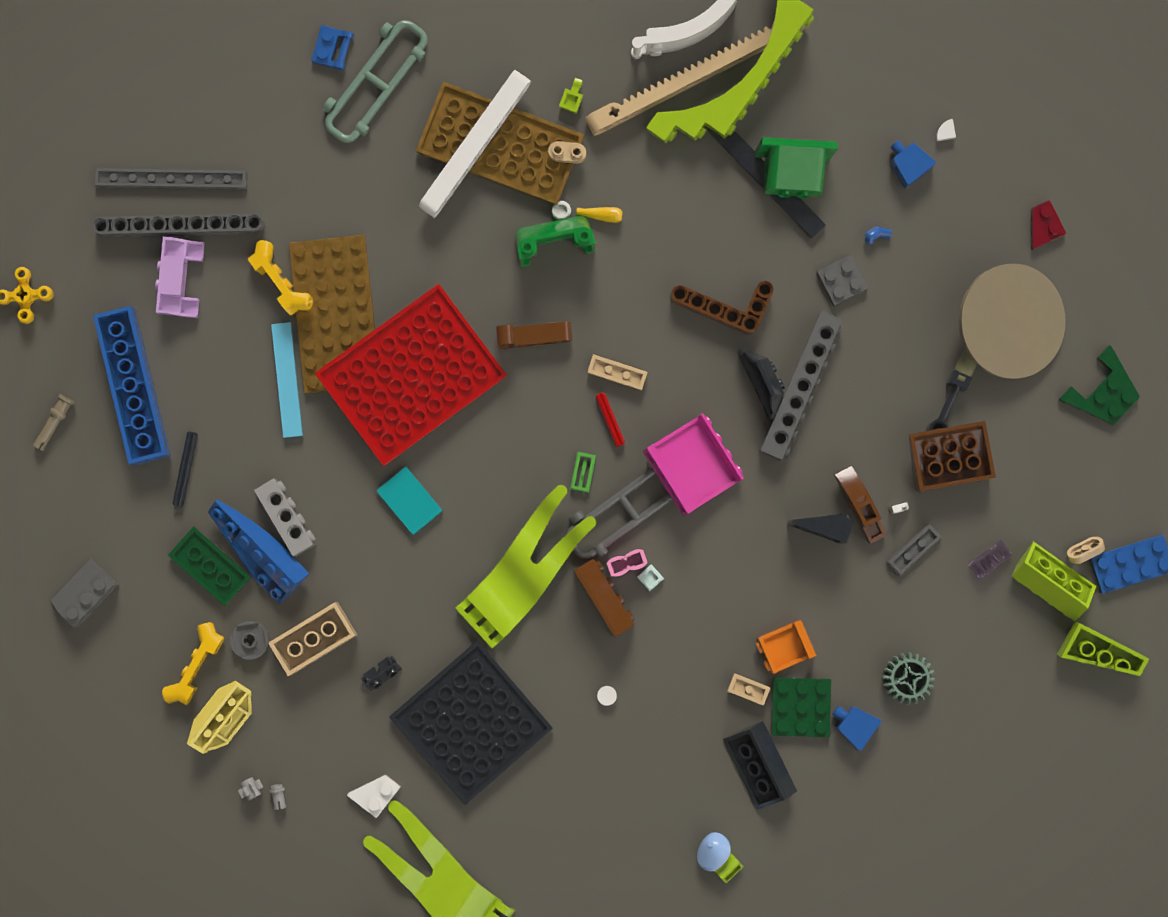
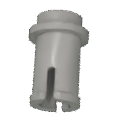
[269,784,286,810]

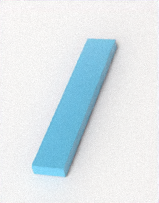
[271,322,303,438]

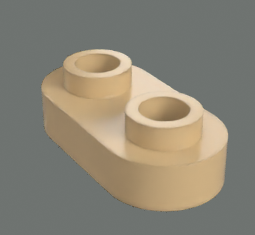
[548,141,586,164]
[1067,537,1105,564]

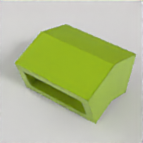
[715,853,744,883]

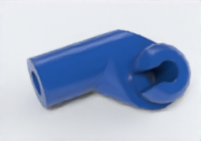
[864,227,892,244]

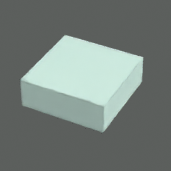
[637,564,664,591]

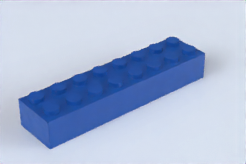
[93,306,171,466]

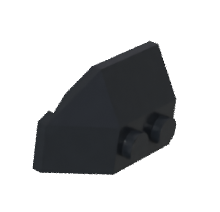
[737,348,785,421]

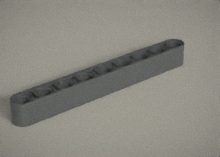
[92,214,265,238]

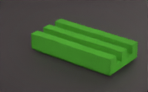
[570,452,596,493]

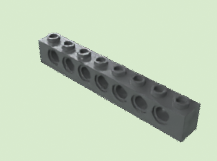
[759,311,843,461]

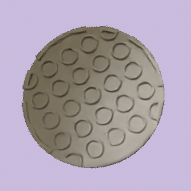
[959,264,1065,379]

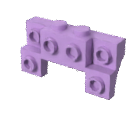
[155,237,205,318]

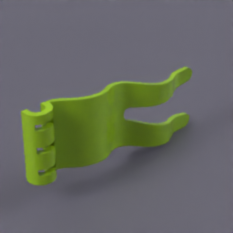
[455,485,596,648]
[363,800,515,917]

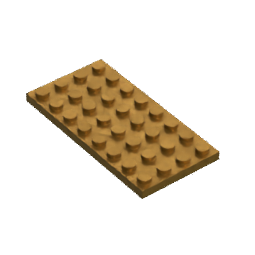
[416,82,584,205]
[289,234,375,394]

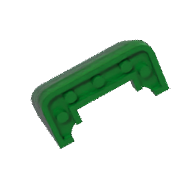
[515,216,596,267]

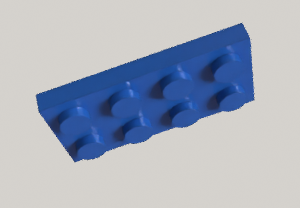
[1089,534,1168,594]

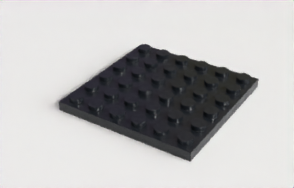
[389,640,553,805]

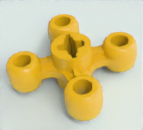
[0,267,54,324]

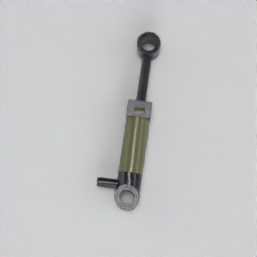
[926,346,977,431]

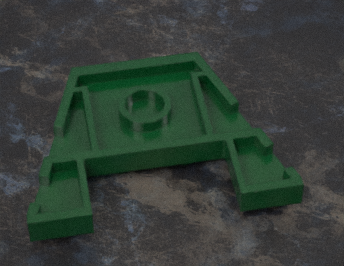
[1058,345,1140,425]

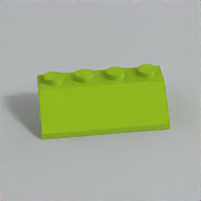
[1012,541,1096,621]

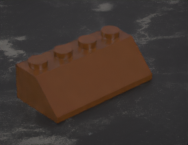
[574,559,635,637]

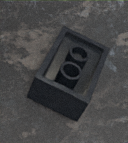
[787,513,854,544]

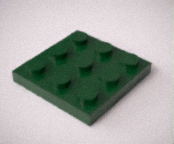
[771,677,831,738]

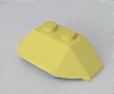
[187,681,252,754]

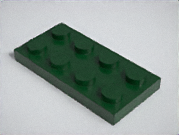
[168,526,252,606]

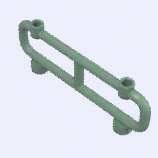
[322,20,428,143]

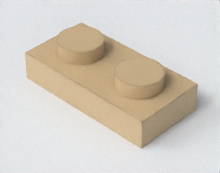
[727,673,770,706]

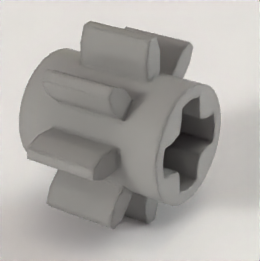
[237,777,263,801]

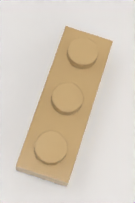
[587,354,648,391]

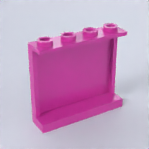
[642,413,744,516]

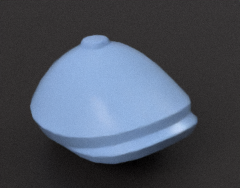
[697,832,731,871]

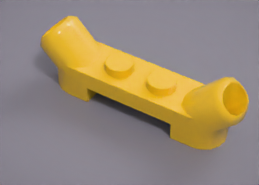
[248,240,313,316]
[162,622,224,706]

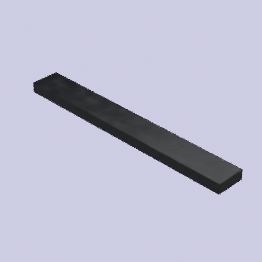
[707,128,826,239]

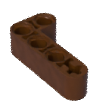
[496,321,573,349]

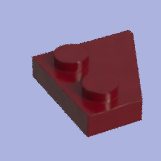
[1031,200,1067,250]

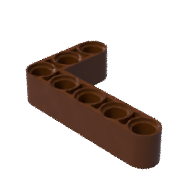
[670,281,774,335]

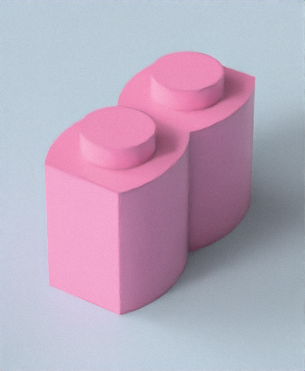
[606,549,648,577]

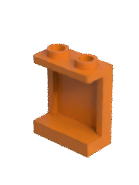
[755,620,816,674]

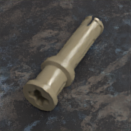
[33,394,75,451]

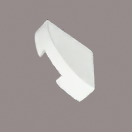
[936,119,956,142]
[889,502,909,514]

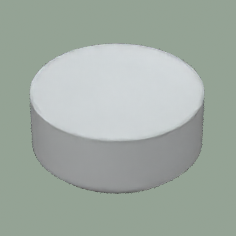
[552,201,571,220]
[597,686,617,706]

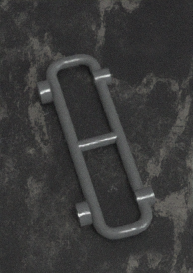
[566,461,672,560]

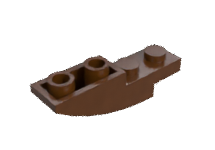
[834,466,887,544]

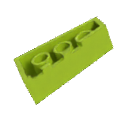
[1057,621,1149,676]

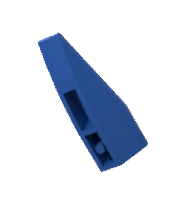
[208,500,309,605]

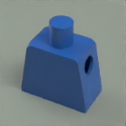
[890,140,936,189]
[832,706,882,751]

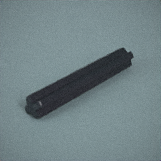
[172,431,198,507]

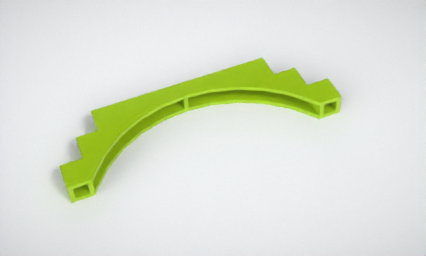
[646,0,814,144]

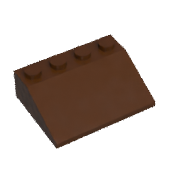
[909,421,996,492]

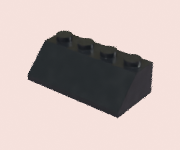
[723,721,797,809]

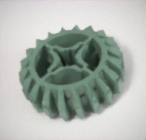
[882,652,935,705]

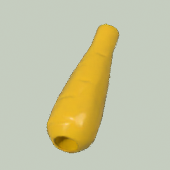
[576,207,623,223]

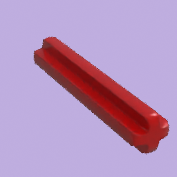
[595,392,625,447]

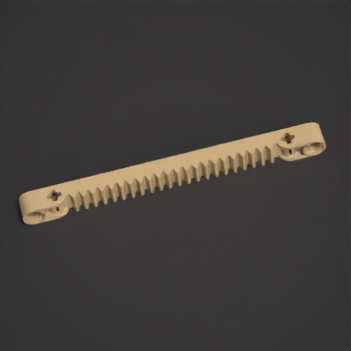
[585,20,808,136]

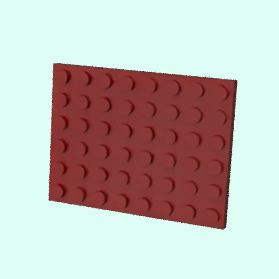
[314,284,507,467]

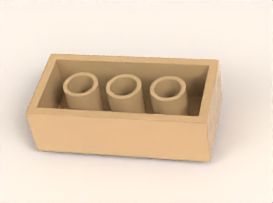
[268,602,357,676]

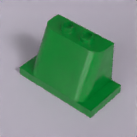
[755,137,838,199]

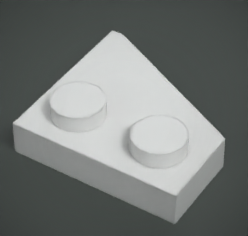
[347,775,401,818]

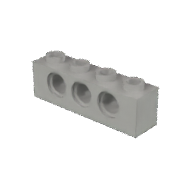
[254,478,316,557]

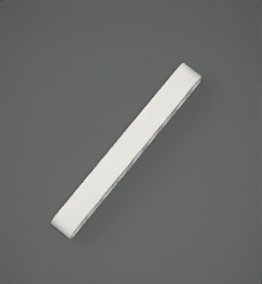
[418,70,531,218]

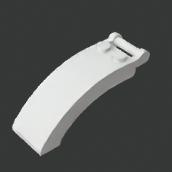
[631,0,737,59]

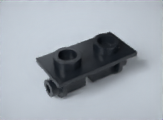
[361,655,402,691]

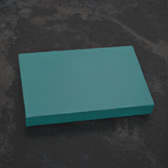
[377,467,443,535]

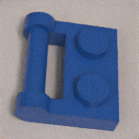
[311,25,354,71]

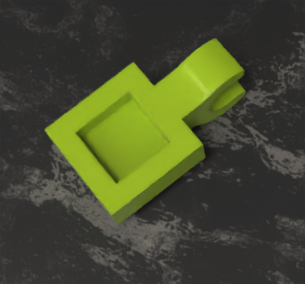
[559,78,583,114]

